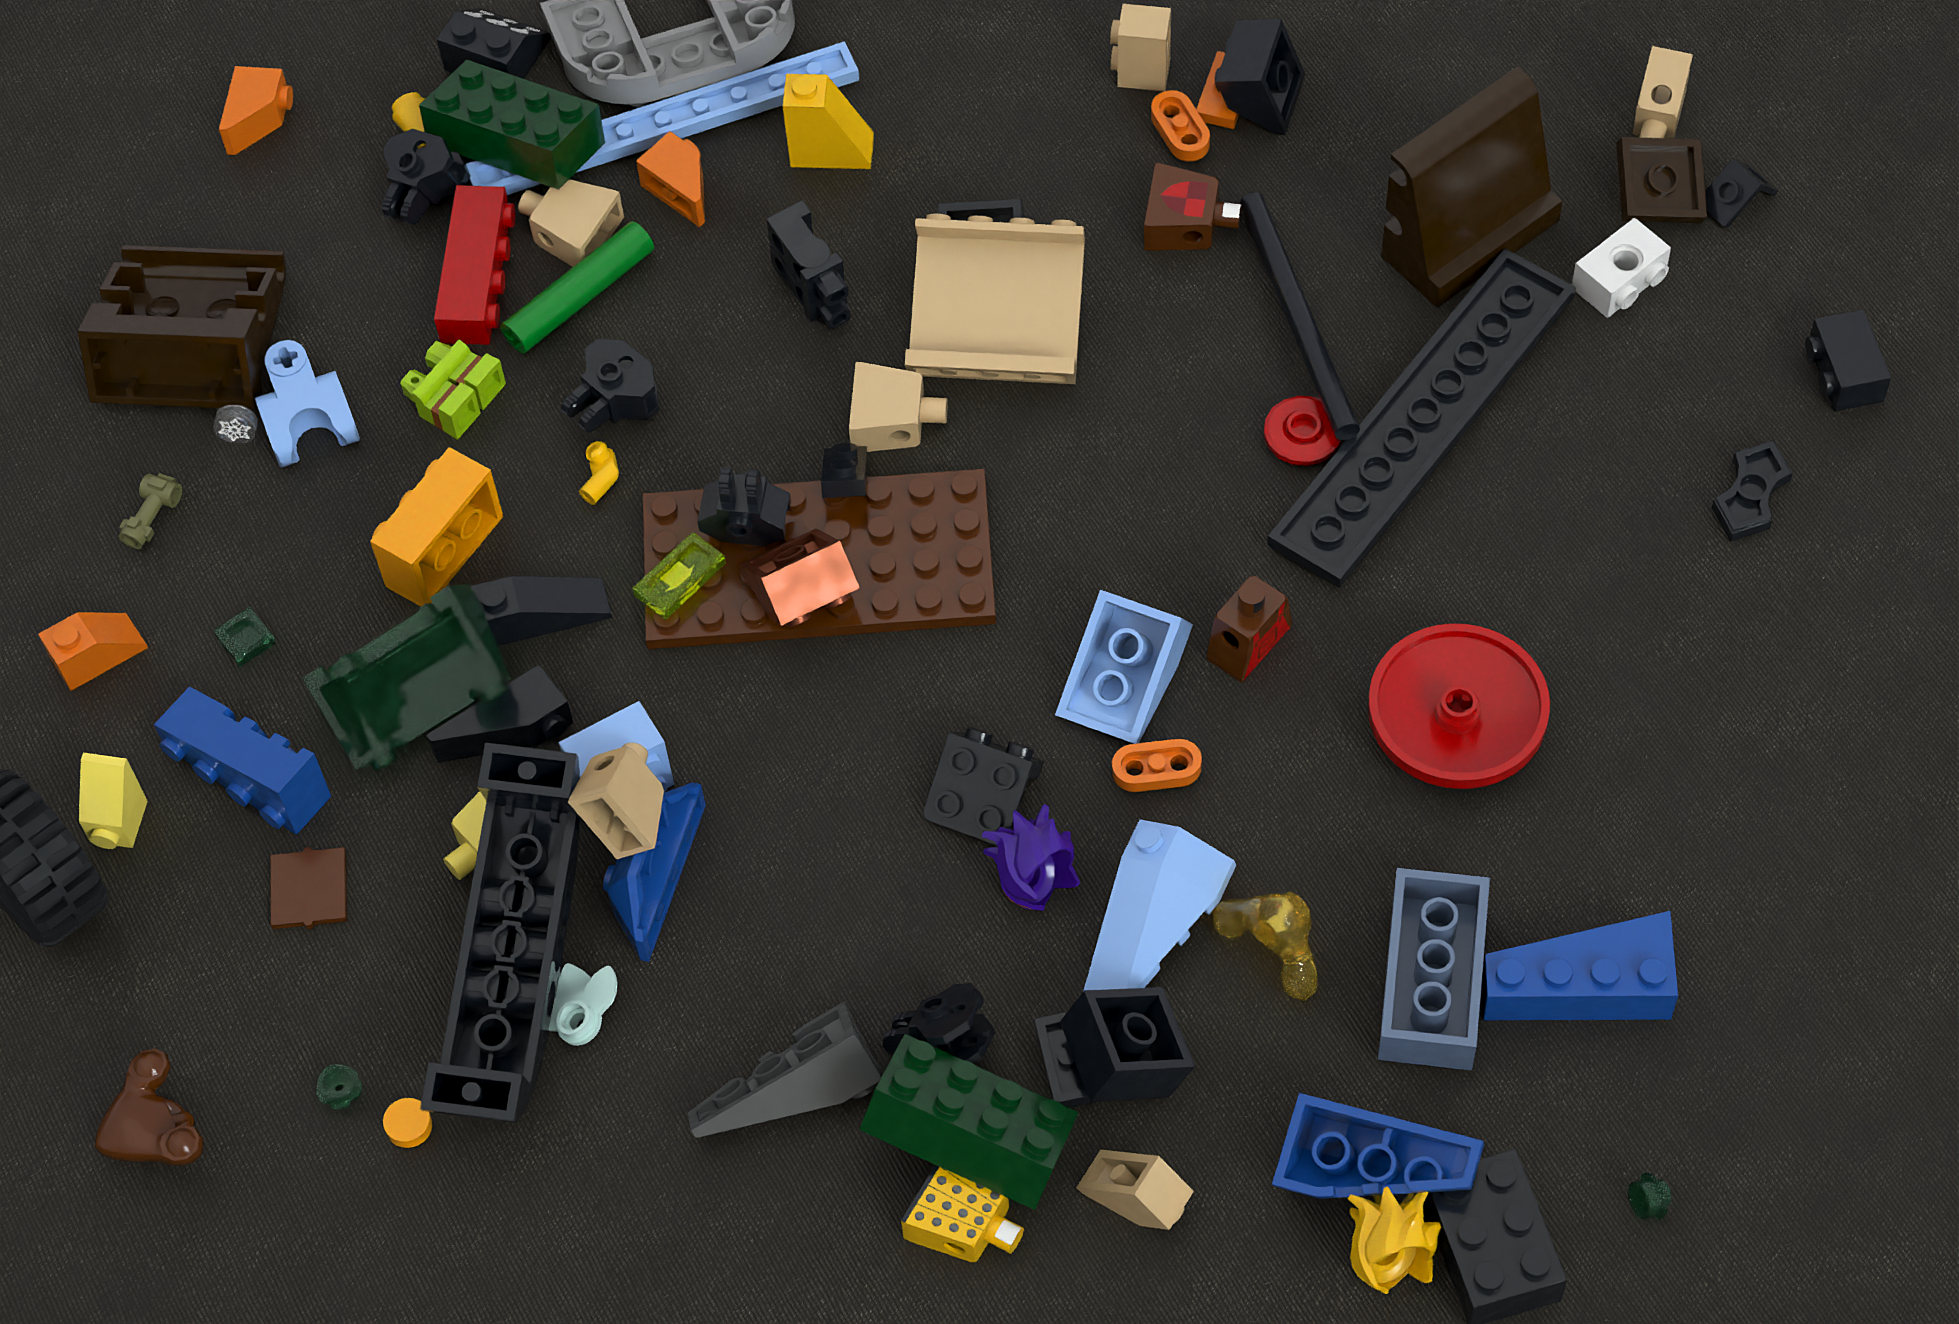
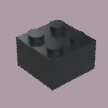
[1060,987,1195,1102]

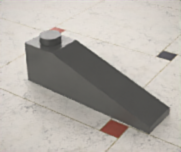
[688,1002,882,1138]

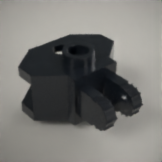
[381,129,471,225]
[560,339,659,433]
[697,467,792,546]
[882,983,995,1064]

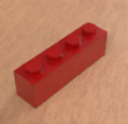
[434,185,516,345]

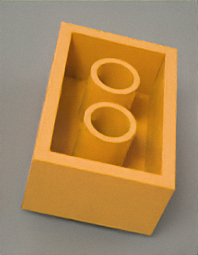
[370,447,503,610]

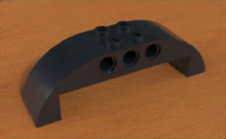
[420,743,580,1123]

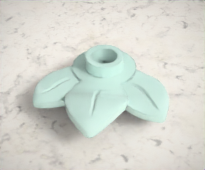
[549,963,617,1046]

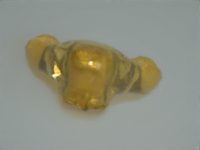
[1212,891,1317,1001]

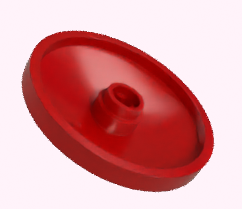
[1368,624,1550,789]

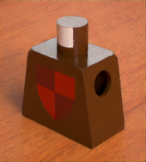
[1144,163,1241,251]

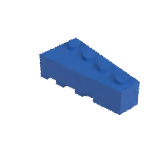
[154,686,331,835]
[1481,911,1678,1020]

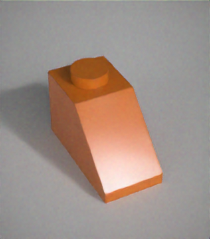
[219,66,293,155]
[636,131,705,227]
[38,612,148,691]

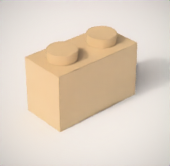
[1110,4,1171,91]

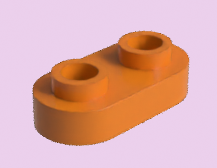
[1151,90,1210,161]
[1112,739,1202,792]

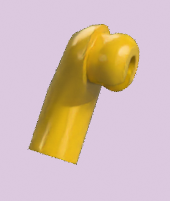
[579,441,619,505]

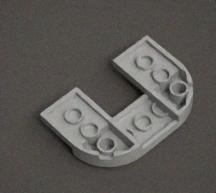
[540,0,795,107]

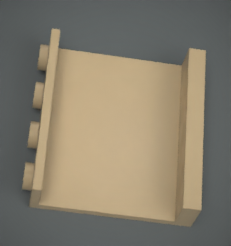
[905,214,1085,384]

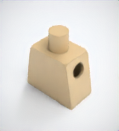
[1633,46,1693,139]
[518,180,624,267]
[849,362,948,452]
[568,742,664,859]

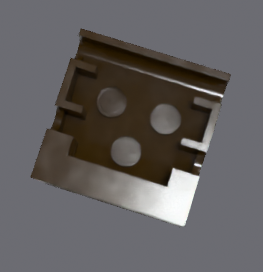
[1381,66,1563,308]
[77,245,286,409]

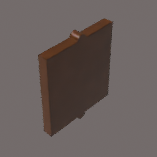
[270,847,347,929]

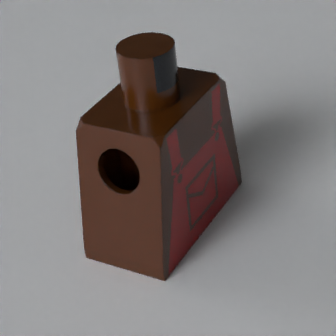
[1207,576,1292,683]

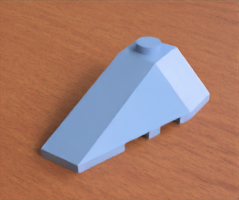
[1084,819,1236,990]

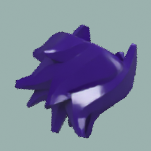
[982,804,1080,911]

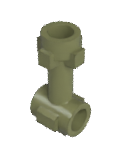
[119,473,182,549]

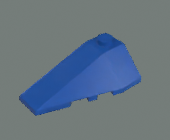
[1272,1093,1484,1199]

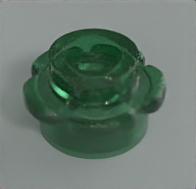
[316,1064,363,1109]
[1628,1173,1672,1219]

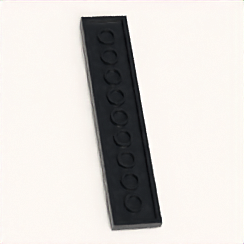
[1267,248,1576,588]

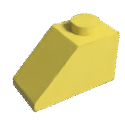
[79,753,148,849]

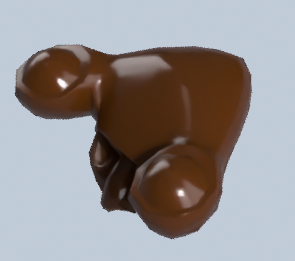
[95,1048,204,1166]

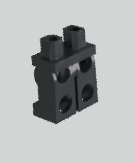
[766,201,851,329]

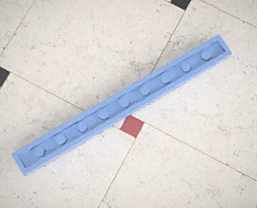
[466,41,859,195]

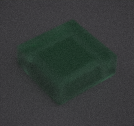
[213,607,276,667]

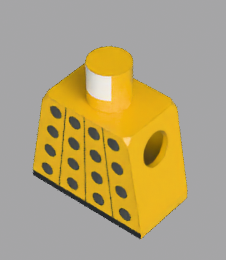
[901,1165,1024,1262]

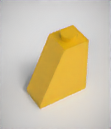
[783,74,874,169]

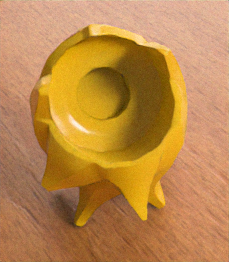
[1348,1186,1442,1294]

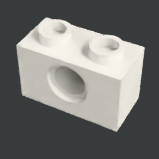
[1572,218,1671,318]

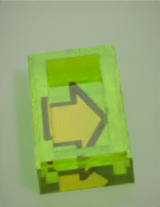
[632,532,726,620]

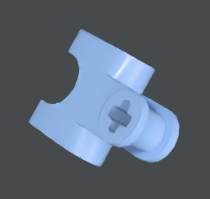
[255,340,360,468]

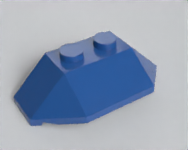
[603,782,706,962]

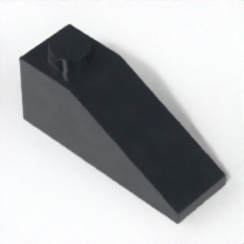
[468,576,612,649]
[426,664,573,763]

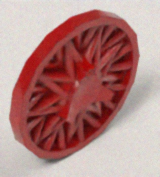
[1264,396,1342,466]

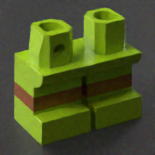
[401,340,506,440]

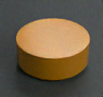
[383,1098,432,1148]

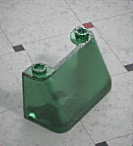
[302,584,511,771]

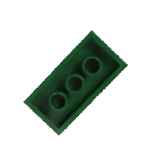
[419,60,605,190]
[859,1034,1079,1210]

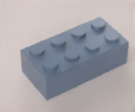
[1378,868,1490,1070]

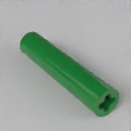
[500,221,654,354]

